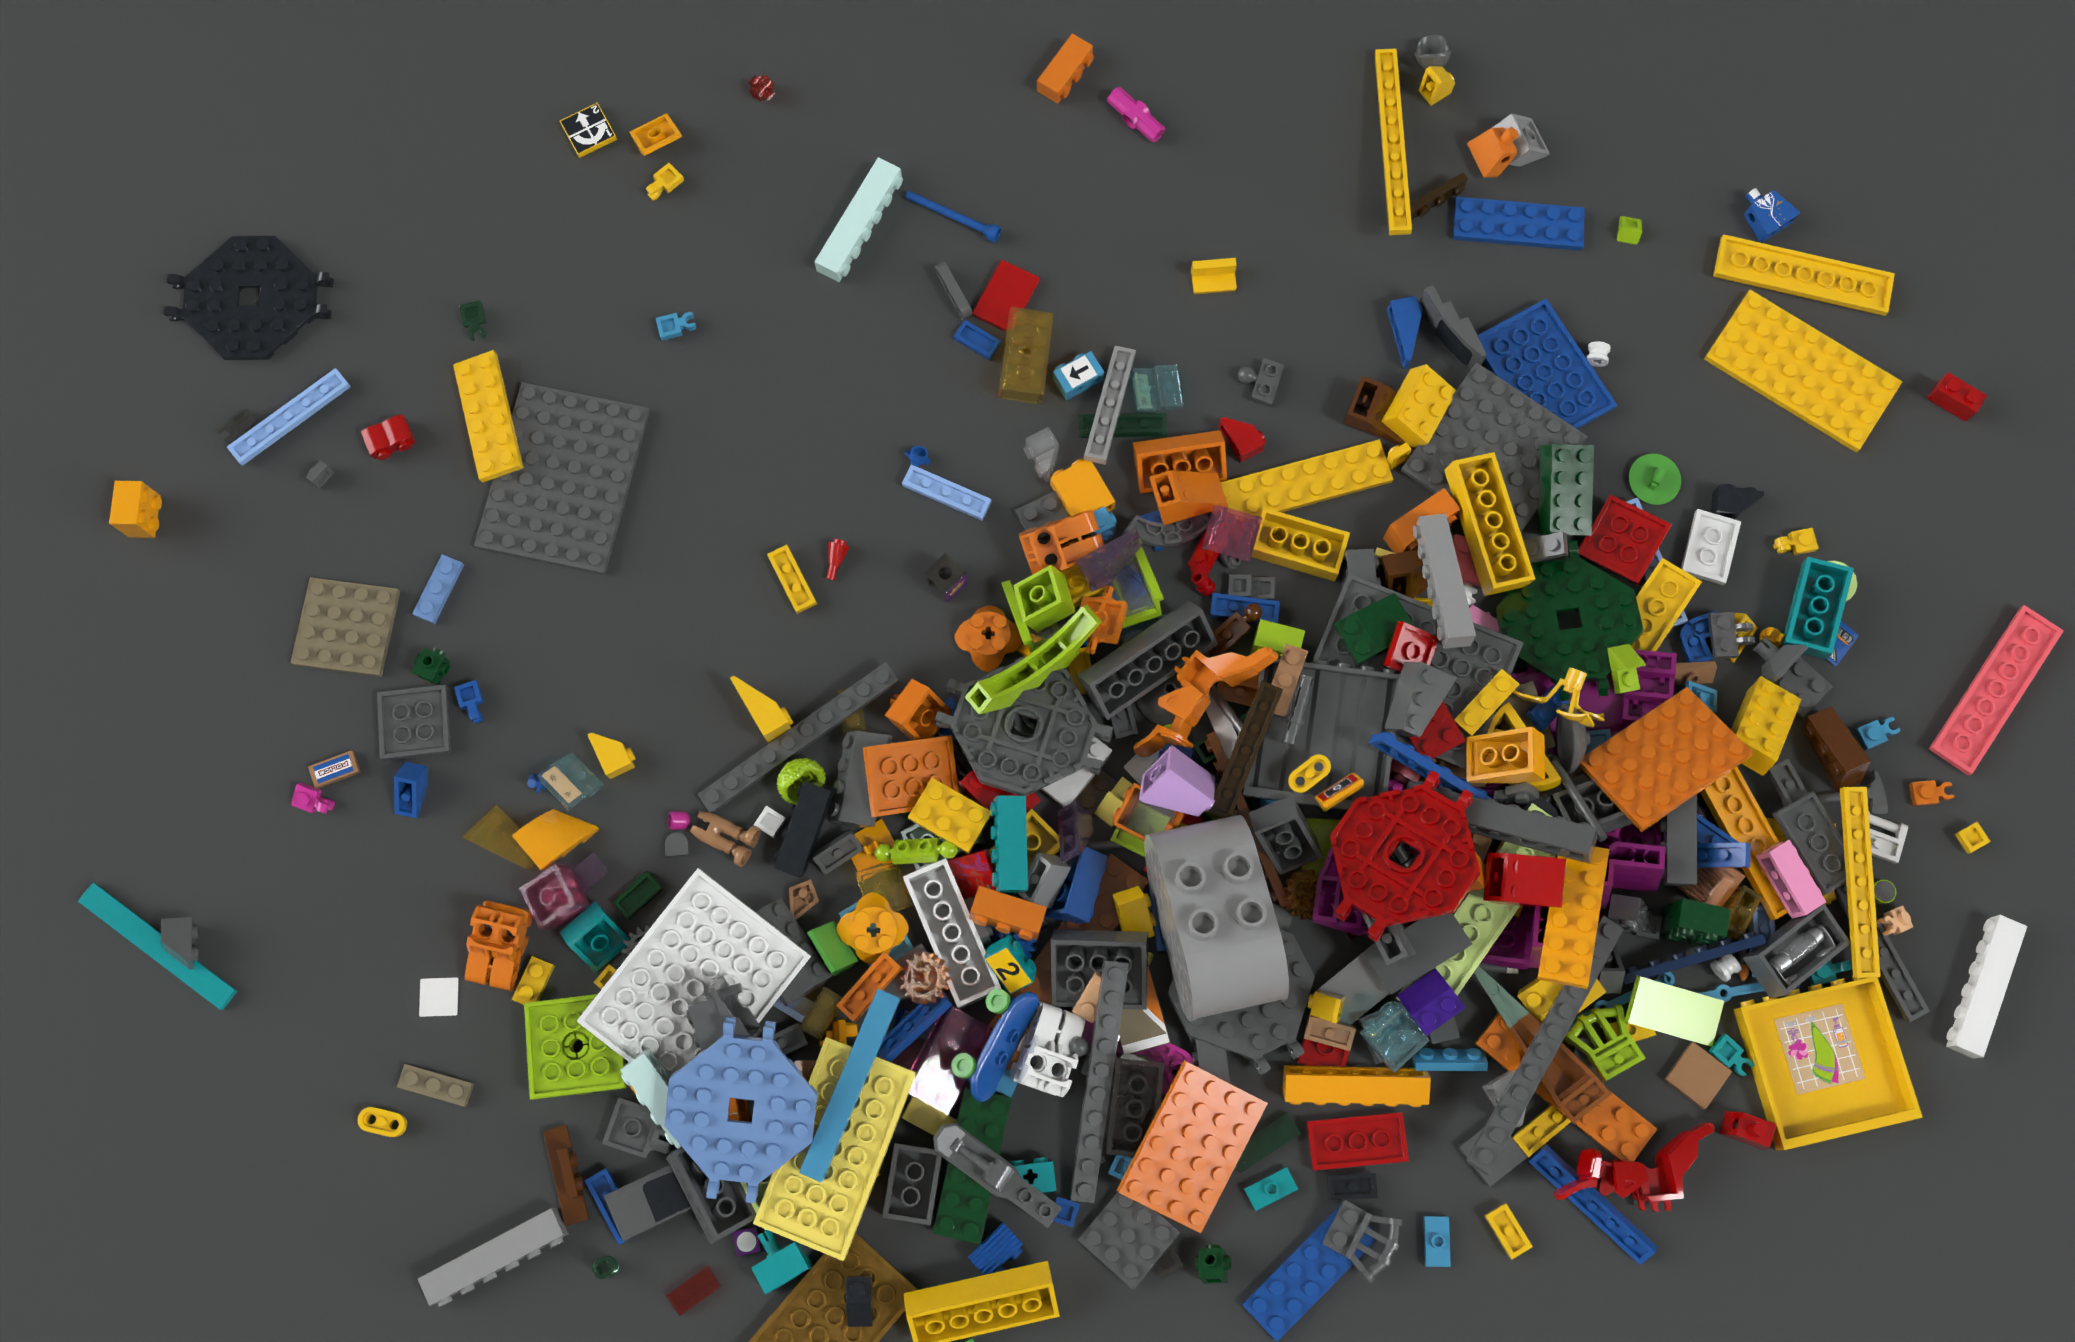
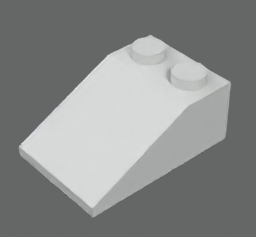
[1041,736,1112,809]

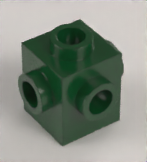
[412,647,450,685]
[1195,1244,1232,1284]

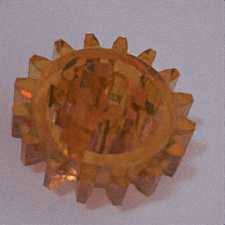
[1282,869,1319,920]
[899,952,951,1005]

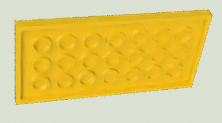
[1704,290,1902,453]

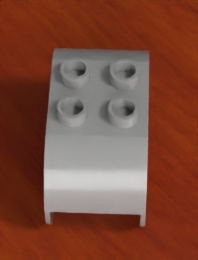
[1144,815,1289,1022]

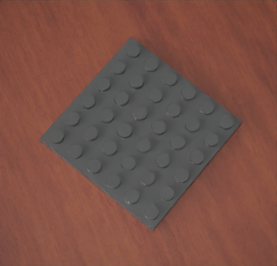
[1400,362,1587,532]

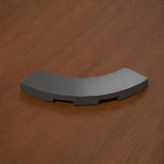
[1123,514,1213,547]

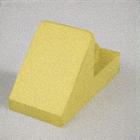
[1095,776,1133,827]

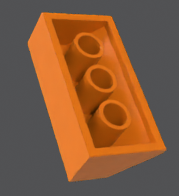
[1133,430,1227,494]

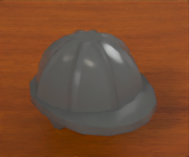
[1415,35,1451,69]

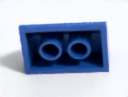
[1045,846,1108,924]

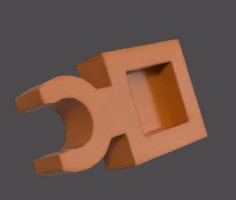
[1909,780,1955,806]

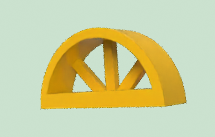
[1487,702,1561,791]

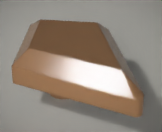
[789,879,819,921]

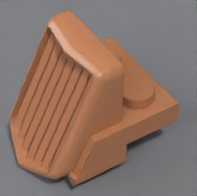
[1677,868,1745,907]

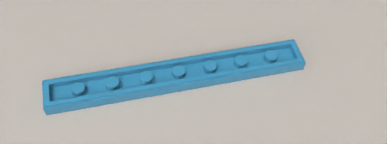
[799,989,901,1183]

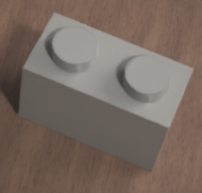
[1018,853,1071,908]

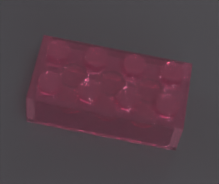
[909,1006,993,1115]

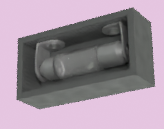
[1742,904,1851,998]

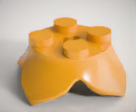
[836,892,909,964]

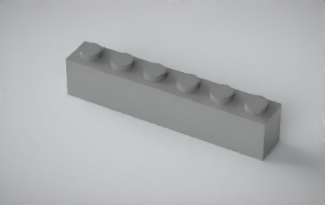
[1413,514,1476,649]
[418,1208,569,1307]

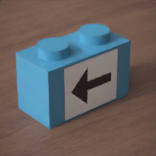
[1053,351,1104,401]

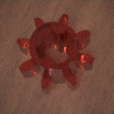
[748,74,775,102]

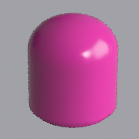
[667,811,690,830]

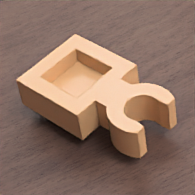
[1877,905,1914,936]

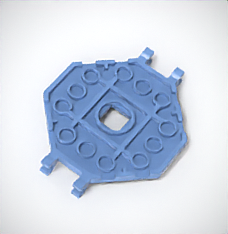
[664,1017,818,1203]

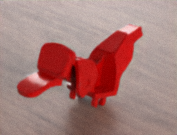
[1553,1123,1715,1212]

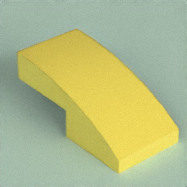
[901,1096,957,1135]

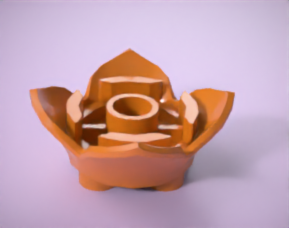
[954,605,1023,673]

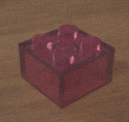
[1202,505,1262,562]
[519,864,590,930]

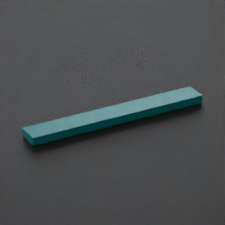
[78,882,238,1010]

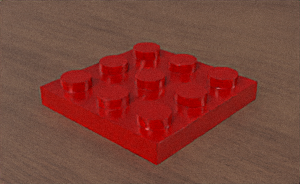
[1579,494,1672,585]

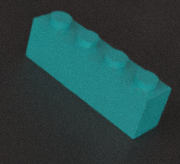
[990,796,1028,893]

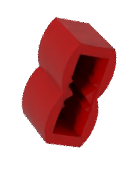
[361,414,416,460]

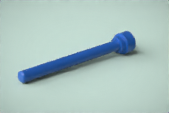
[905,191,1002,243]

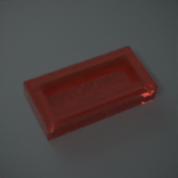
[666,1266,721,1316]

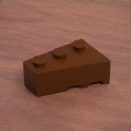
[1803,706,1871,792]

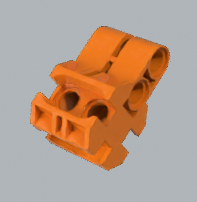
[1019,509,1107,575]
[465,900,533,991]

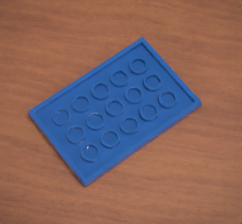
[1477,299,1617,429]

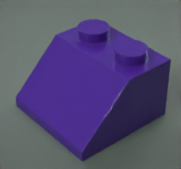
[1397,968,1466,1036]

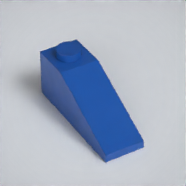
[1387,296,1423,369]

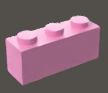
[1755,840,1826,918]

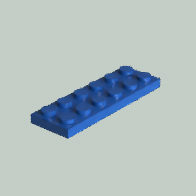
[1453,197,1585,251]
[1242,1203,1377,1342]

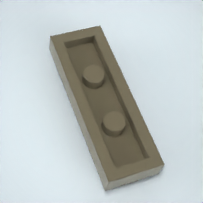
[397,1064,474,1107]

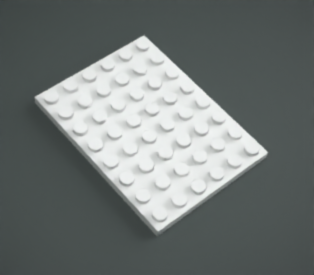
[577,868,811,1076]

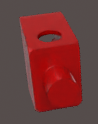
[1719,1111,1776,1150]

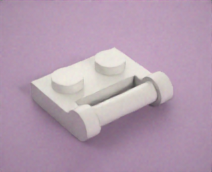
[1869,811,1908,864]

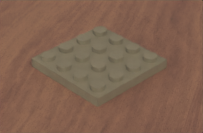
[290,577,400,677]

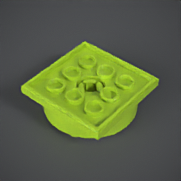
[524,994,628,1100]

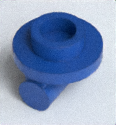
[527,771,547,794]

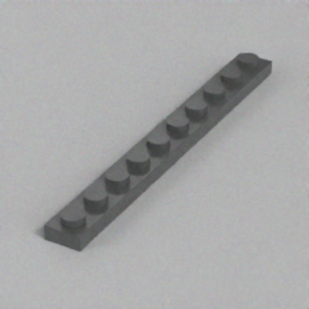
[697,662,900,813]
[1069,959,1129,1203]

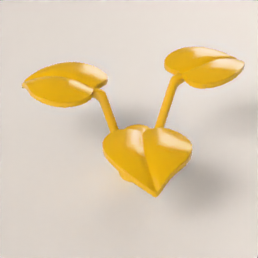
[1512,667,1605,727]

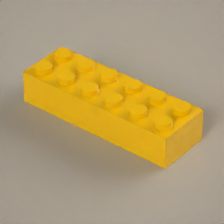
[1444,452,1535,596]
[903,1261,1060,1342]

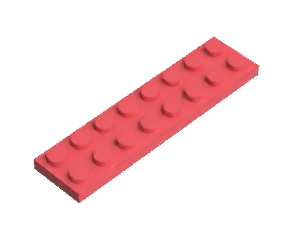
[1929,605,2064,776]

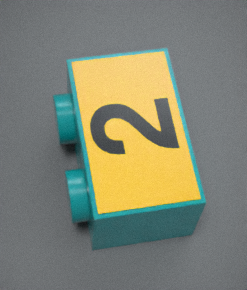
[984,935,1036,994]

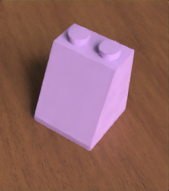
[1139,745,1215,817]

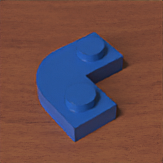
[1679,610,1718,663]

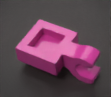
[291,782,335,814]

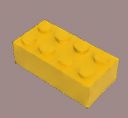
[1249,507,1350,582]
[1731,676,1802,776]

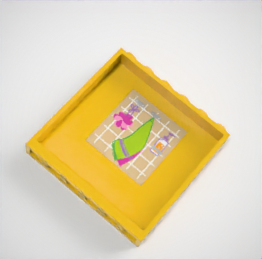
[1733,976,1923,1150]

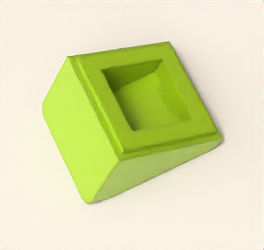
[1617,216,1642,245]

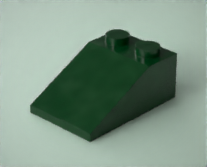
[1334,593,1414,667]

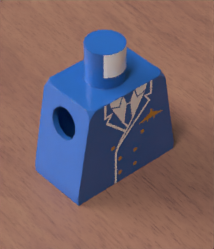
[1744,188,1800,243]

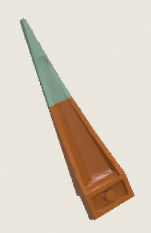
[1474,966,1611,1124]

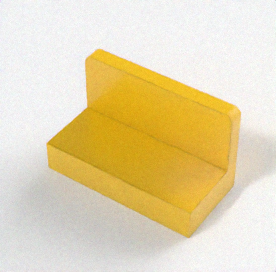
[1191,258,1237,294]

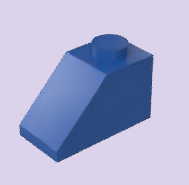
[394,761,428,819]

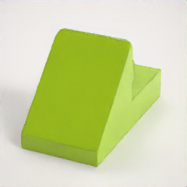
[1607,644,1646,694]

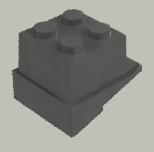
[686,976,762,1052]

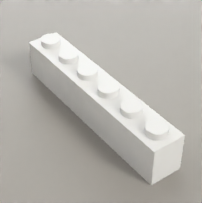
[1946,915,2027,1059]

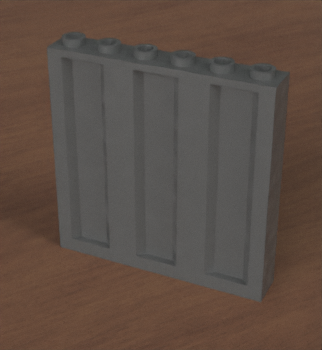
[1243,655,1400,811]

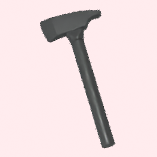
[1782,770,1888,814]

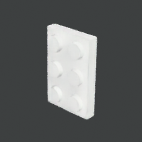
[1681,509,1741,585]

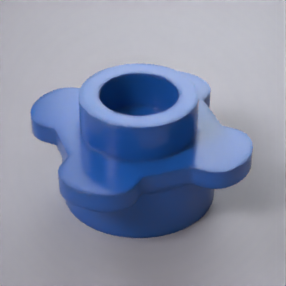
[905,445,931,466]

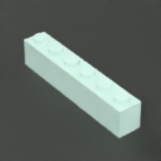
[815,157,903,282]

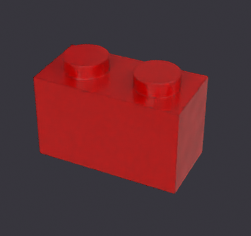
[1927,372,1987,422]

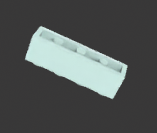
[620,1048,681,1149]

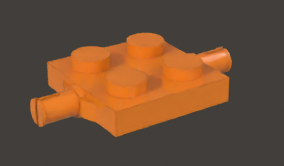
[1079,585,1128,654]

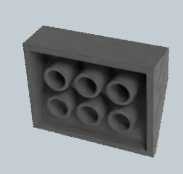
[1051,929,1148,1010]

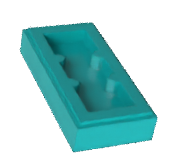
[1244,1167,1298,1211]

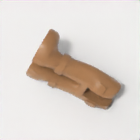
[690,811,761,867]

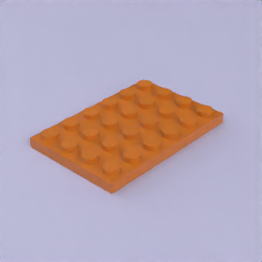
[1579,687,1753,832]
[1117,1060,1268,1233]

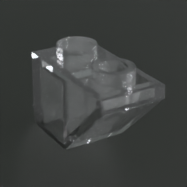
[1024,427,1059,483]

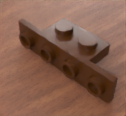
[543,1125,589,1226]

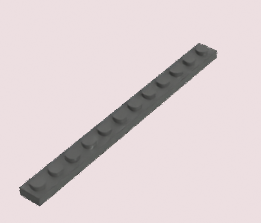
[1767,759,1930,1022]
[1466,916,1624,1175]

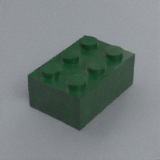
[1660,898,1731,947]

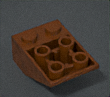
[1343,376,1406,445]
[1380,550,1428,598]

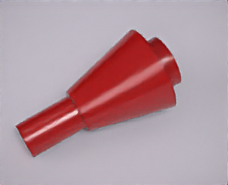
[826,538,850,581]

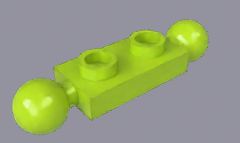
[874,838,958,864]

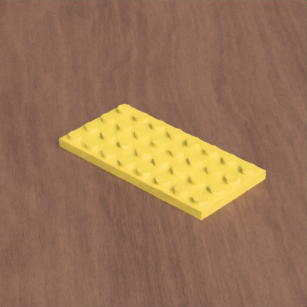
[753,1037,917,1261]

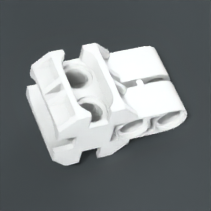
[1011,1001,1085,1097]

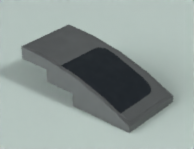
[1419,285,1487,370]
[604,1165,692,1241]

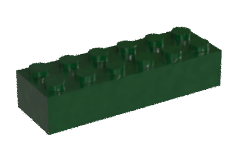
[933,1088,1012,1244]

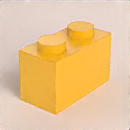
[1112,886,1156,938]

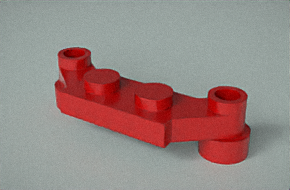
[1187,514,1245,596]

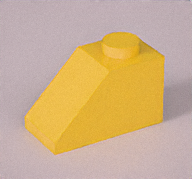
[1418,66,1455,106]
[587,733,636,779]
[1308,990,1345,1023]

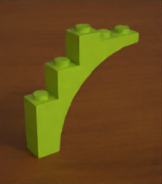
[965,605,1102,715]

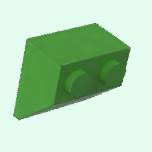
[807,921,860,978]

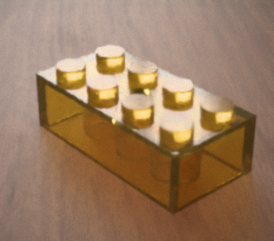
[998,307,1054,404]

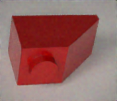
[1218,417,1266,463]

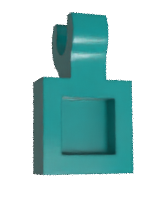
[1809,960,1852,986]

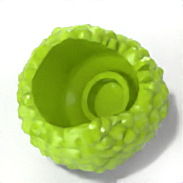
[777,758,826,805]

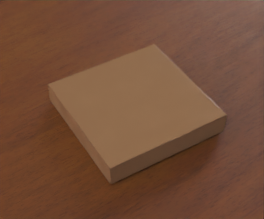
[1664,1042,1732,1110]

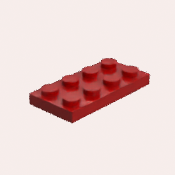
[1306,1112,1409,1171]

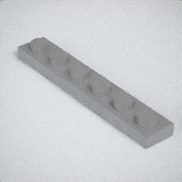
[1084,346,1136,465]

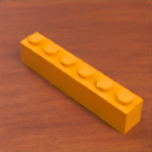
[1282,1065,1431,1107]

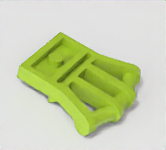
[1564,1004,1646,1083]

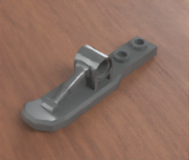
[933,1123,1062,1228]

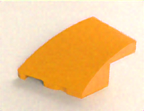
[512,809,600,871]

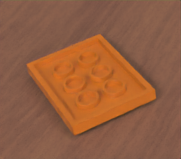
[863,735,959,817]

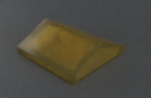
[855,863,913,911]

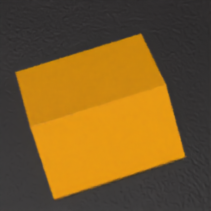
[629,113,682,156]

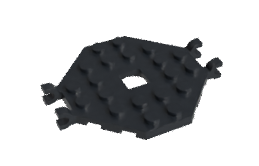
[164,236,334,360]

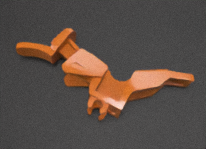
[1133,647,1278,757]

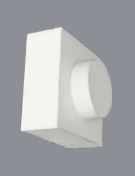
[754,806,786,838]

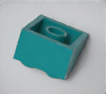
[559,901,631,973]

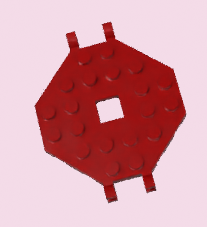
[1330,770,1480,942]

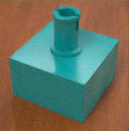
[751,1230,814,1294]

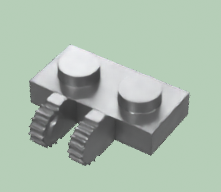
[1708,612,1755,659]

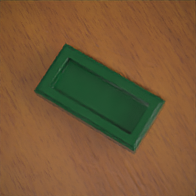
[612,871,664,920]

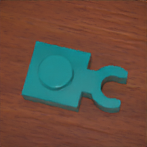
[1708,1034,1754,1076]

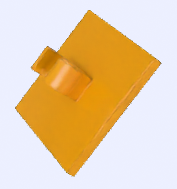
[851,819,895,882]

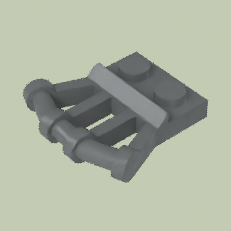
[1322,1200,1402,1284]

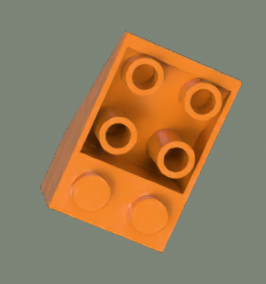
[1149,470,1228,525]

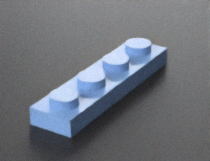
[902,464,992,521]

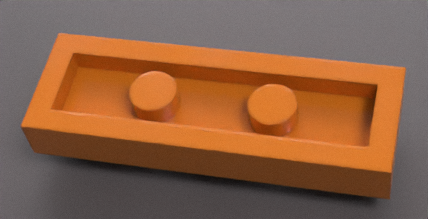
[836,952,903,1022]

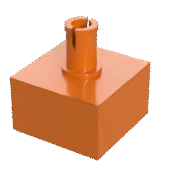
[885,679,952,740]

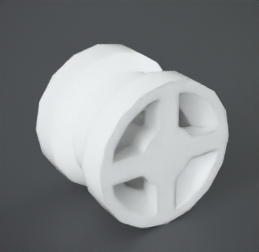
[1586,341,1611,367]
[1710,954,1742,982]

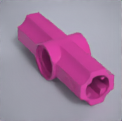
[1107,87,1165,143]

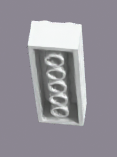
[903,858,1001,1009]

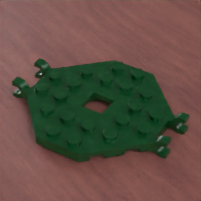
[1496,540,1644,702]

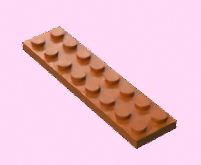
[1474,1012,1657,1162]

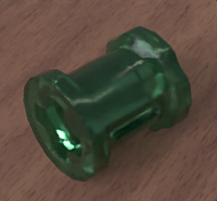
[592,1256,619,1279]

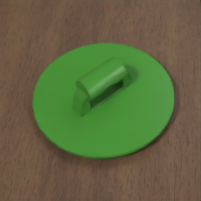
[1629,454,1681,505]

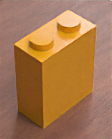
[1050,459,1115,516]

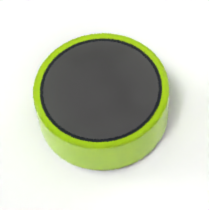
[1874,880,1896,904]

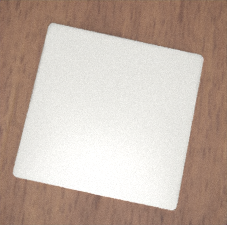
[419,977,458,1017]

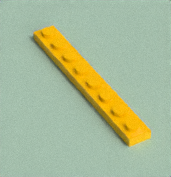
[1840,787,1880,978]

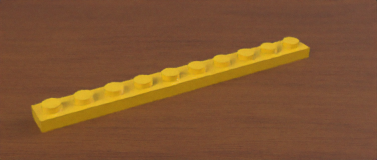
[1375,49,1412,235]

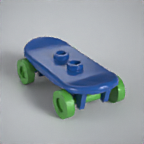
[952,988,1039,1102]

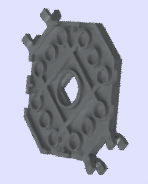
[935,657,1113,796]
[1167,930,1315,1076]

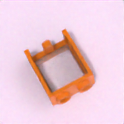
[1112,783,1186,841]

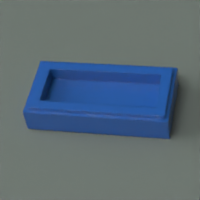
[953,320,1002,361]

